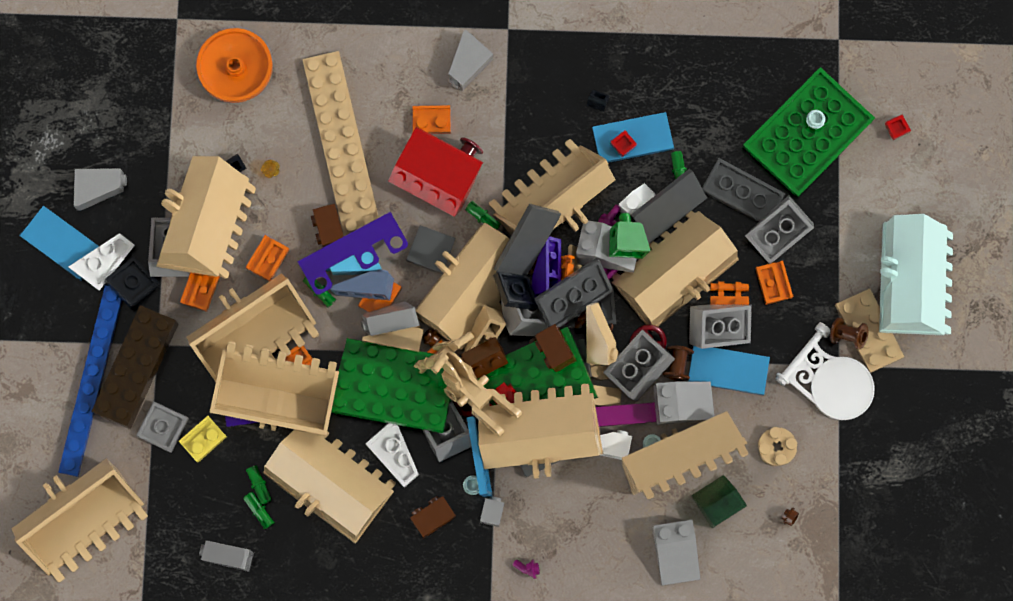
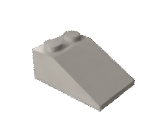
[745,195,814,264]
[148,218,189,277]
[576,221,637,273]
[501,277,548,336]
[689,305,752,349]
[653,382,714,425]
[422,400,472,462]
[652,520,700,586]

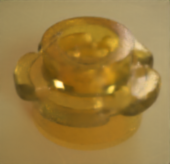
[261,160,280,178]

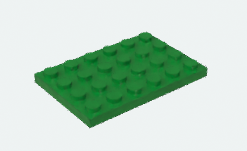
[742,67,875,198]
[478,327,598,405]
[331,338,451,433]

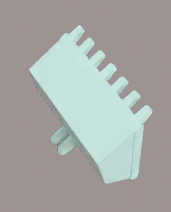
[879,214,953,335]

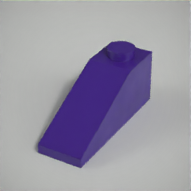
[532,236,561,297]

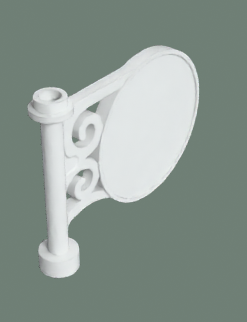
[775,322,874,420]

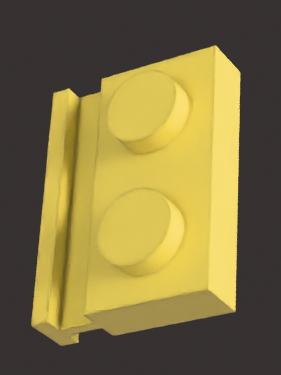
[179,416,227,463]

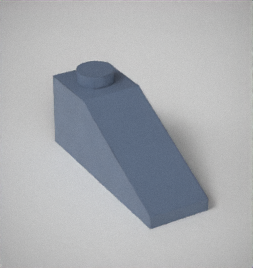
[330,269,394,301]

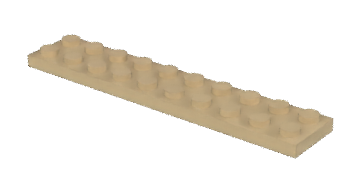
[302,51,379,236]

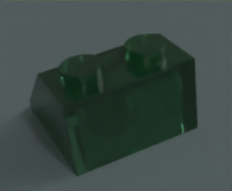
[691,475,747,529]

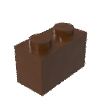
[311,204,344,247]
[535,324,577,372]
[461,337,508,379]
[410,496,456,539]

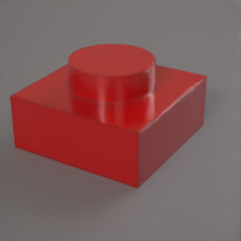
[885,114,911,140]
[610,130,637,157]

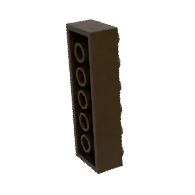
[91,305,178,429]

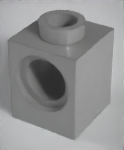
[480,496,504,527]

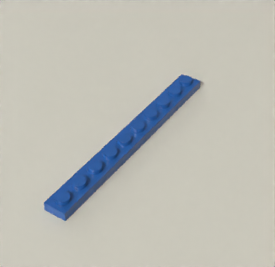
[58,285,123,477]

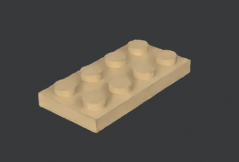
[835,289,904,373]

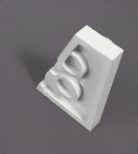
[69,233,135,290]
[366,423,419,488]

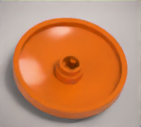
[196,28,273,103]

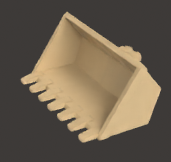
[489,139,615,236]
[156,156,256,279]
[611,211,739,332]
[415,223,534,350]
[186,273,319,382]
[210,341,339,435]
[478,384,603,479]
[622,411,748,499]
[263,429,396,544]
[11,458,148,582]

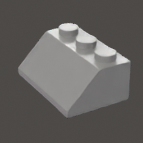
[603,330,675,402]

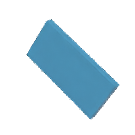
[592,112,674,163]
[20,206,99,281]
[688,346,770,396]
[467,416,492,498]

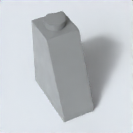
[449,30,493,91]
[74,169,127,211]
[361,301,419,336]
[199,541,254,572]

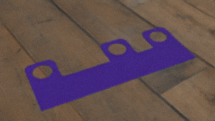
[297,212,408,295]

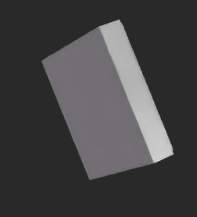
[136,401,189,453]

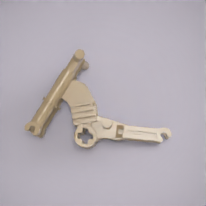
[414,332,522,437]

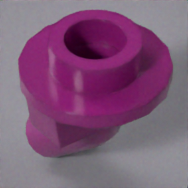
[598,204,621,226]
[513,559,540,579]

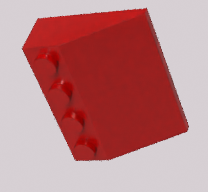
[388,127,483,217]

